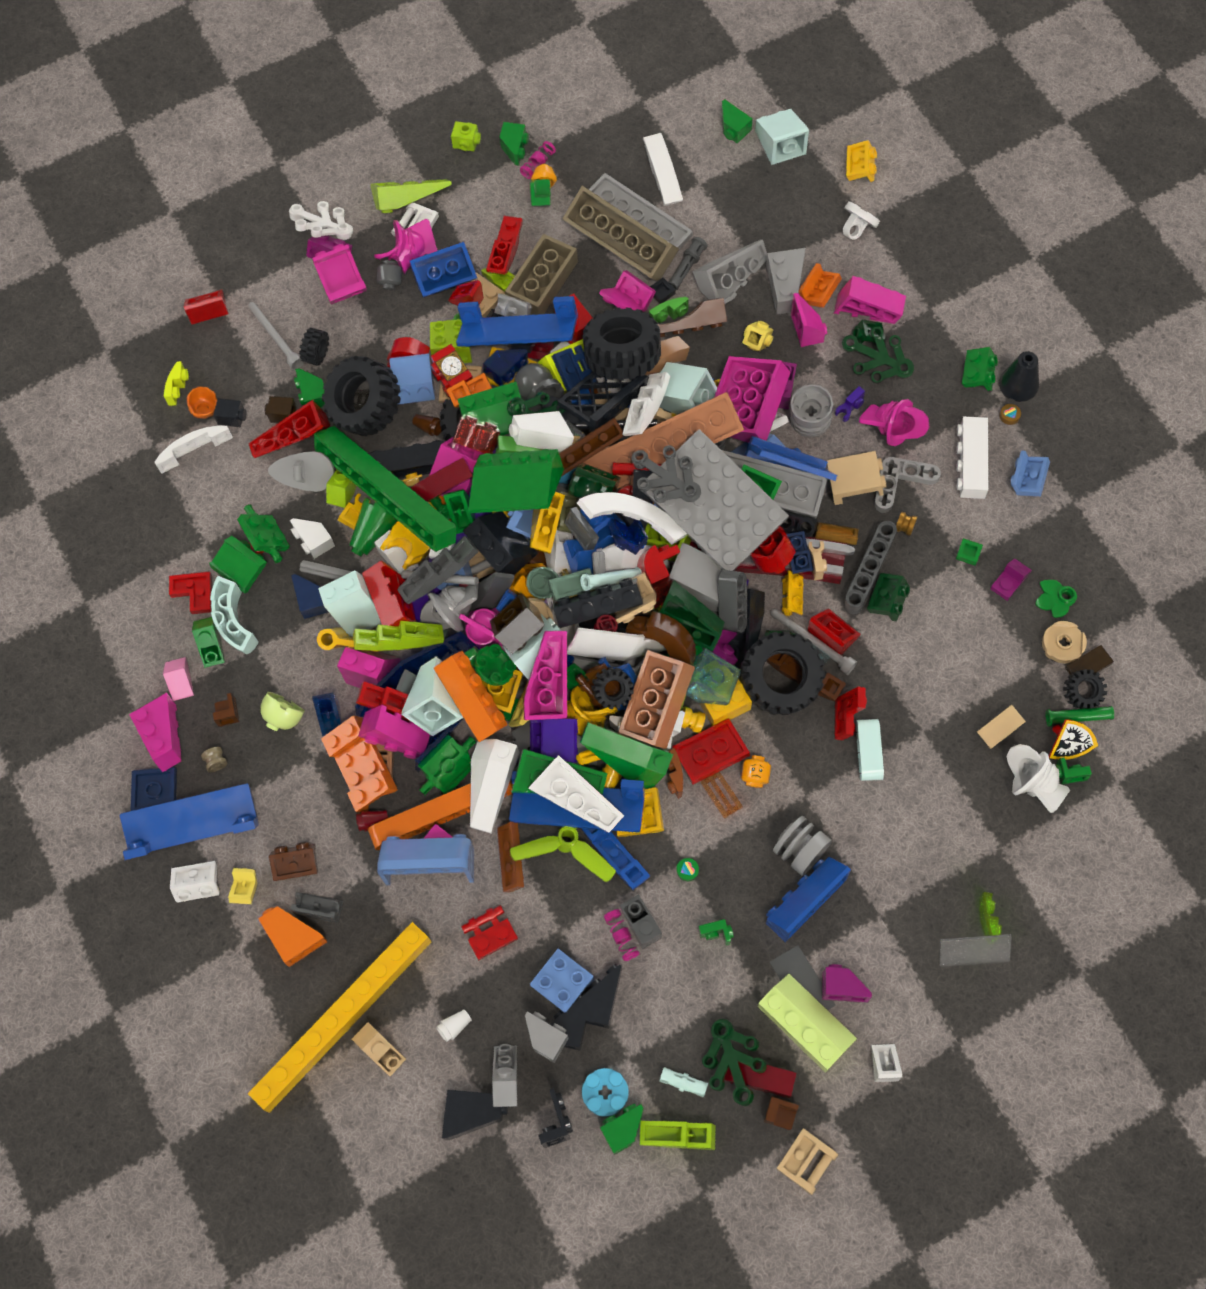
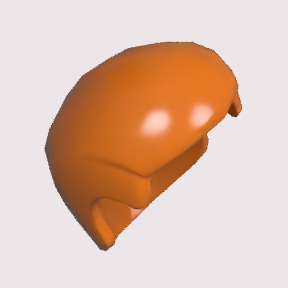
[187,386,217,419]

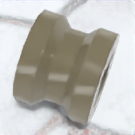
[201,747,228,773]

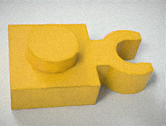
[338,494,370,530]

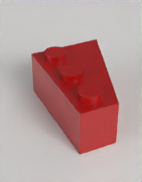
[362,560,416,627]

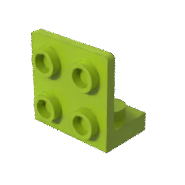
[430,319,472,363]

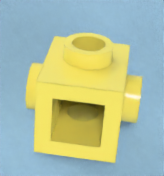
[742,321,773,351]

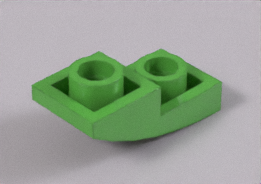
[649,297,689,323]

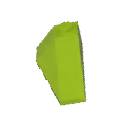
[370,179,452,213]

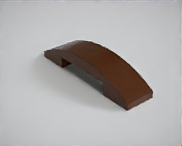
[766,654,846,702]

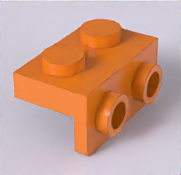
[799,263,842,308]

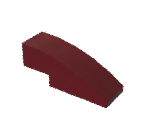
[411,458,473,502]
[724,1061,797,1098]

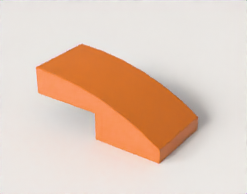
[447,373,492,408]

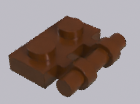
[575,663,620,710]

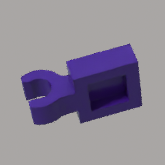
[835,386,865,422]

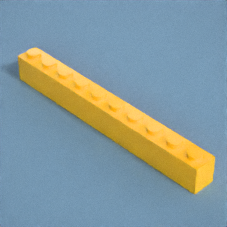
[248,922,431,1113]

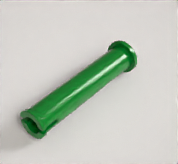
[1045,706,1114,727]

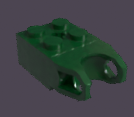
[567,463,621,499]

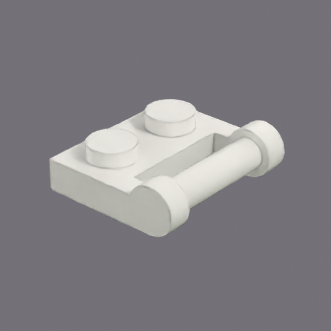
[391,202,439,236]

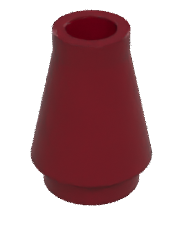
[356,810,388,832]

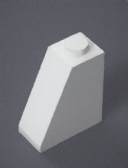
[509,411,574,452]

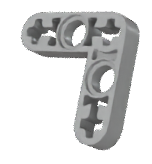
[874,457,941,513]

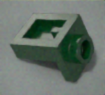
[852,320,885,344]

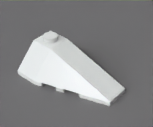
[470,739,520,834]

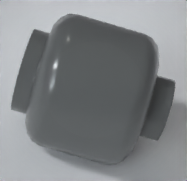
[377,260,402,290]

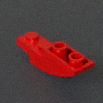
[486,216,523,275]
[356,681,410,722]

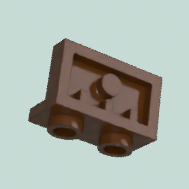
[269,842,318,881]

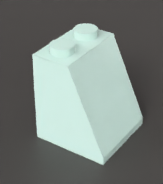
[755,109,809,165]
[660,362,717,415]
[318,571,382,637]
[502,614,561,680]
[401,657,463,736]

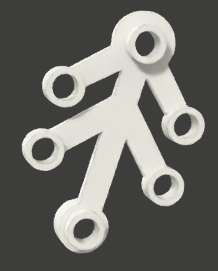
[289,201,353,240]

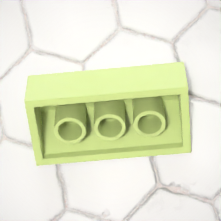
[758,974,857,1073]

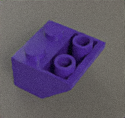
[530,718,578,763]

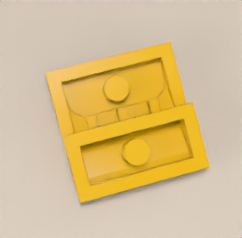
[617,787,664,837]

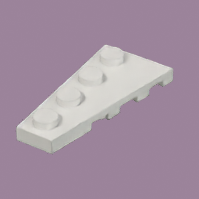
[528,755,624,833]

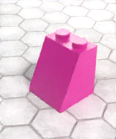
[429,435,491,496]
[337,647,401,688]

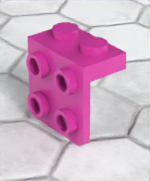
[599,270,656,312]

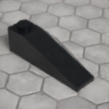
[717,589,765,674]

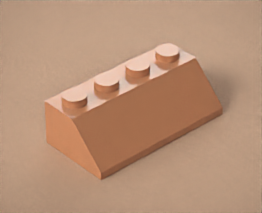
[618,650,695,749]

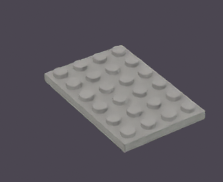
[640,429,789,571]

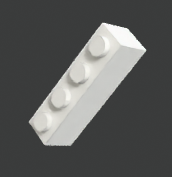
[956,416,988,499]

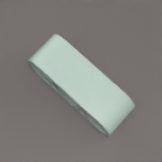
[856,719,884,781]

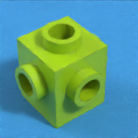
[451,121,481,151]

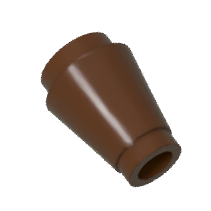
[412,414,442,436]

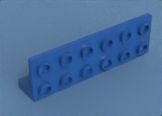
[456,296,578,347]
[509,771,645,833]
[120,783,259,860]

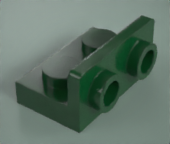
[867,573,910,621]

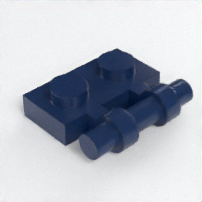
[551,345,597,392]

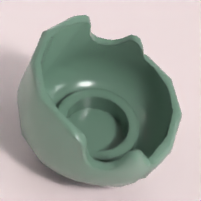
[526,567,559,599]

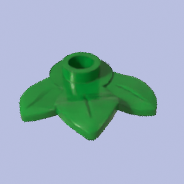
[1035,580,1077,618]

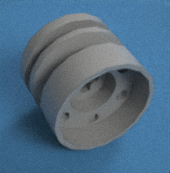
[790,384,833,437]
[773,816,832,876]

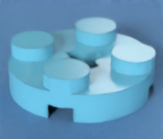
[582,1068,629,1117]

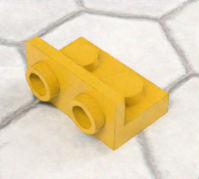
[846,140,877,182]

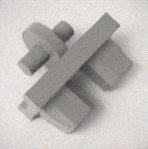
[494,293,532,316]

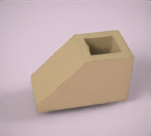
[352,1022,406,1076]

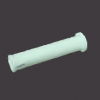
[580,567,642,591]

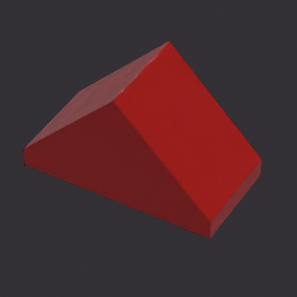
[448,280,484,306]

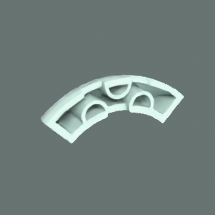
[210,576,259,654]

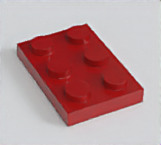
[672,718,750,785]

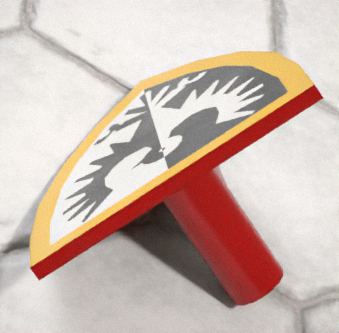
[1049,719,1098,760]

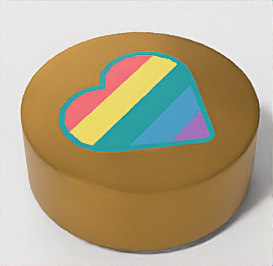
[1000,404,1021,425]

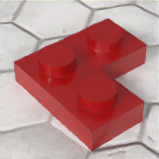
[169,572,212,614]
[835,686,867,740]

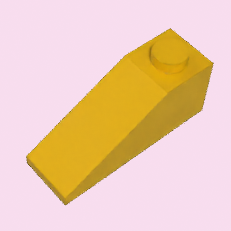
[530,492,565,554]

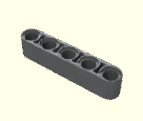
[844,521,897,614]

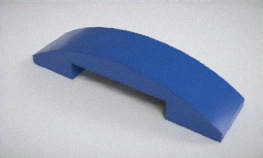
[581,828,650,890]

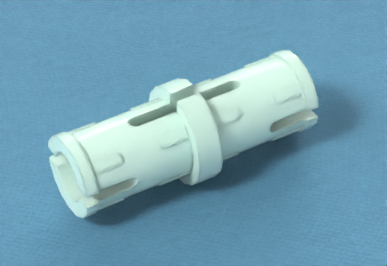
[659,1067,708,1098]

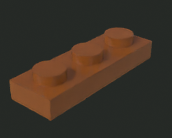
[497,822,524,892]

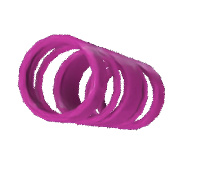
[520,141,556,179]
[604,909,640,961]

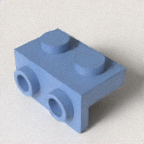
[1011,451,1050,496]

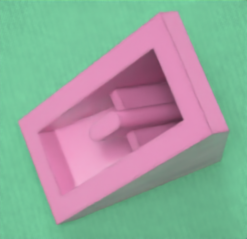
[163,657,194,701]

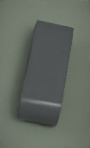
[718,570,747,633]

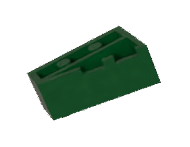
[659,580,725,652]

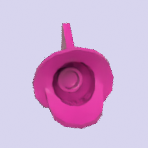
[374,219,437,275]
[859,399,930,446]
[459,607,505,651]

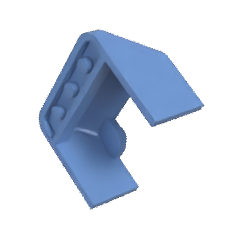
[377,834,474,885]

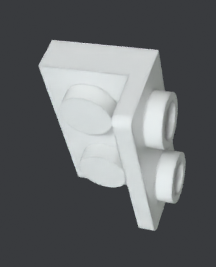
[170,861,219,902]

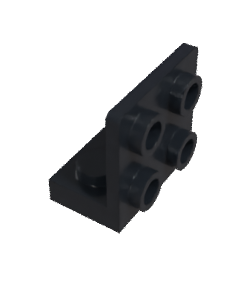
[538,1088,573,1149]

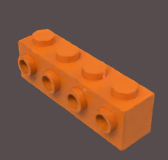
[433,651,508,742]

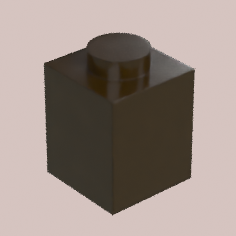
[265,396,297,423]

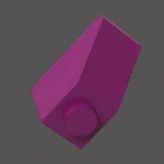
[822,964,872,1003]

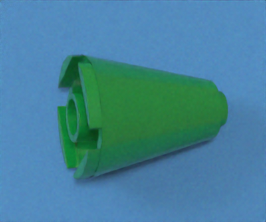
[349,498,398,557]

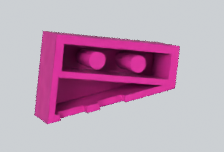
[834,276,906,324]
[129,693,182,772]
[358,705,430,759]

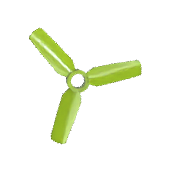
[510,826,616,882]

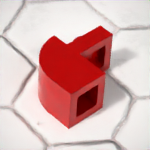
[387,337,430,368]
[637,544,680,585]

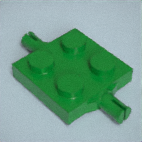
[237,504,290,563]
[418,735,476,796]

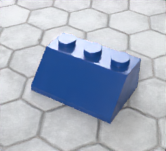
[410,242,477,298]

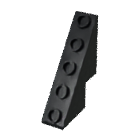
[550,964,622,1051]

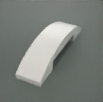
[155,426,233,474]

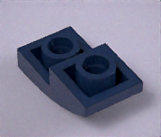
[787,531,813,574]

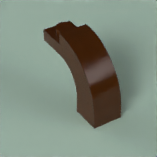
[626,611,696,666]

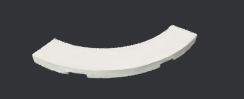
[577,492,687,545]

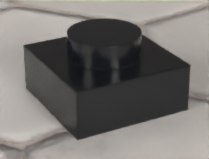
[650,277,676,304]

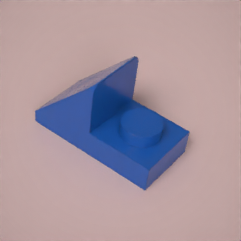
[563,539,597,575]

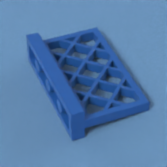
[745,436,838,481]

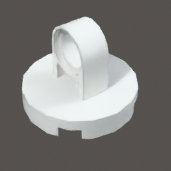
[843,201,880,240]

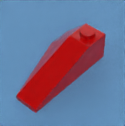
[249,400,330,458]

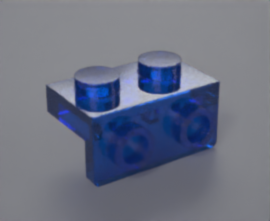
[607,517,648,555]

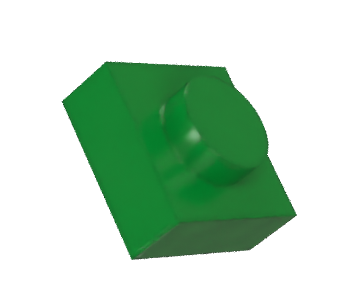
[956,538,983,566]

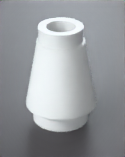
[436,1009,472,1042]

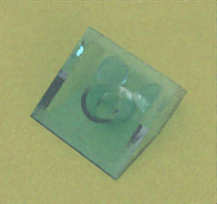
[686,649,741,705]

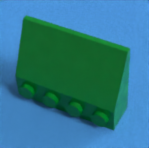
[468,449,564,513]

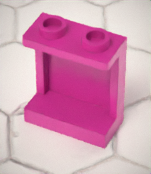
[312,244,366,305]

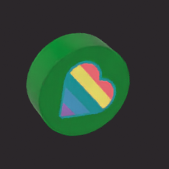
[677,858,699,882]

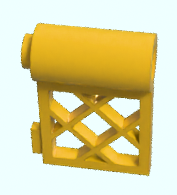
[317,627,380,652]

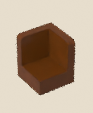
[213,693,240,727]
[764,1097,799,1130]

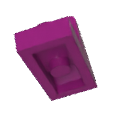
[990,558,1032,601]
[713,630,738,666]

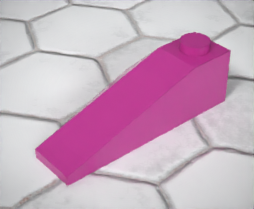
[524,631,567,720]

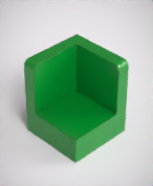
[530,179,551,206]

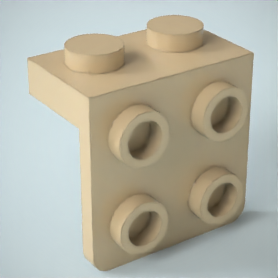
[615,572,656,624]

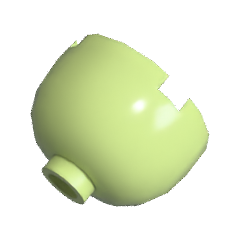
[260,692,304,731]

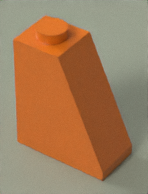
[258,906,327,967]

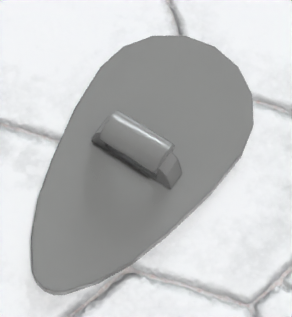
[268,451,335,492]

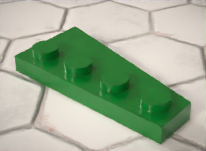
[511,749,608,795]

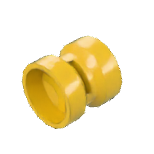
[682,707,706,733]

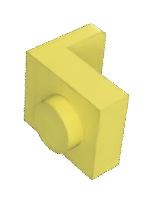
[228,868,257,904]

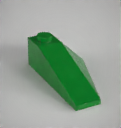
[580,722,673,789]

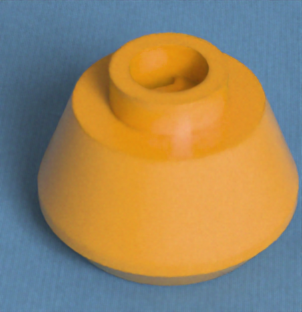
[531,164,557,188]

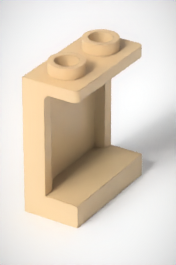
[827,451,886,505]

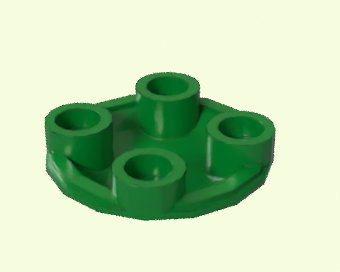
[474,644,516,686]

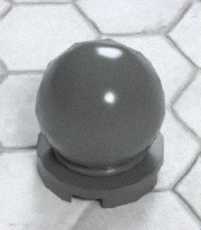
[514,363,564,412]

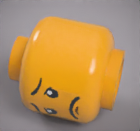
[741,755,771,788]

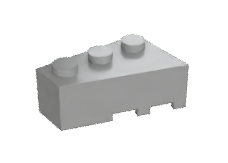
[766,248,806,314]

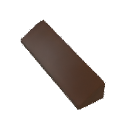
[559,418,624,477]

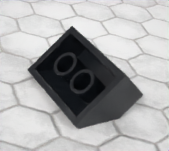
[463,511,538,575]

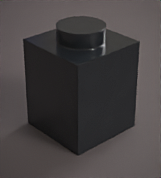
[213,398,247,427]

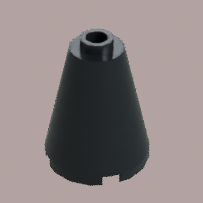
[999,351,1039,402]

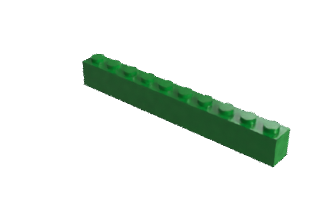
[314,426,457,552]

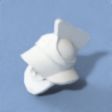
[1007,744,1070,813]

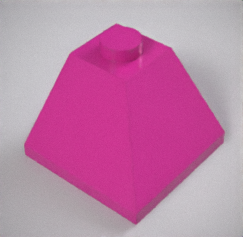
[791,293,827,347]

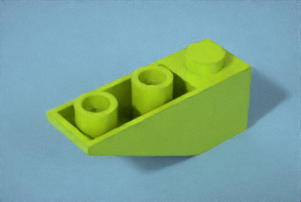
[326,470,357,508]

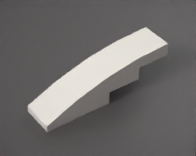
[643,133,683,206]
[623,372,671,436]

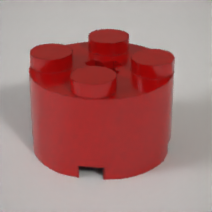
[750,526,796,574]

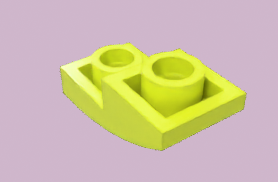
[164,361,189,406]

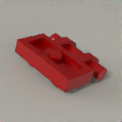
[461,905,518,961]

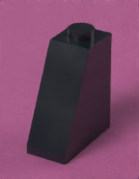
[442,1090,508,1140]

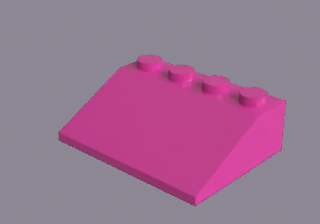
[714,356,791,443]

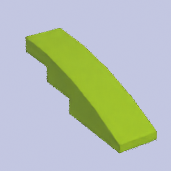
[353,621,444,651]

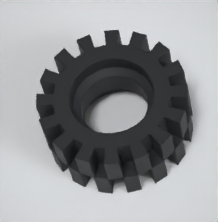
[299,327,329,366]
[592,667,634,709]
[1063,669,1107,709]

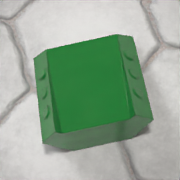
[209,536,267,594]

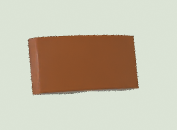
[667,748,683,799]

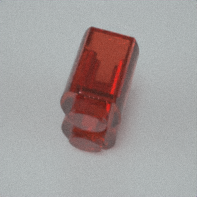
[452,415,500,454]

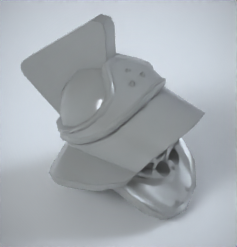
[420,583,479,632]

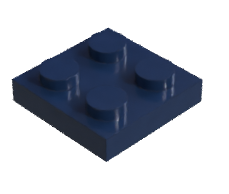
[131,767,177,811]

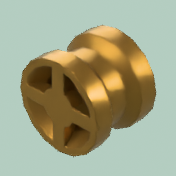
[896,512,917,536]

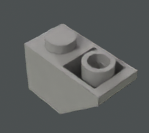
[525,1011,569,1063]

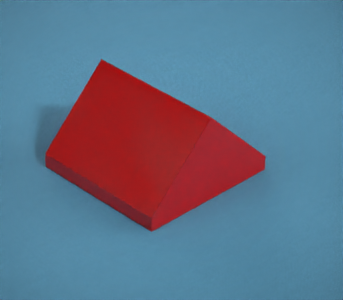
[183,290,229,324]
[807,608,861,655]

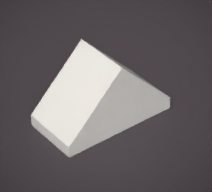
[871,1044,902,1082]

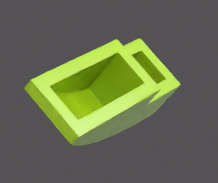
[640,1121,716,1150]

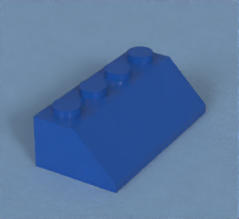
[766,857,851,942]

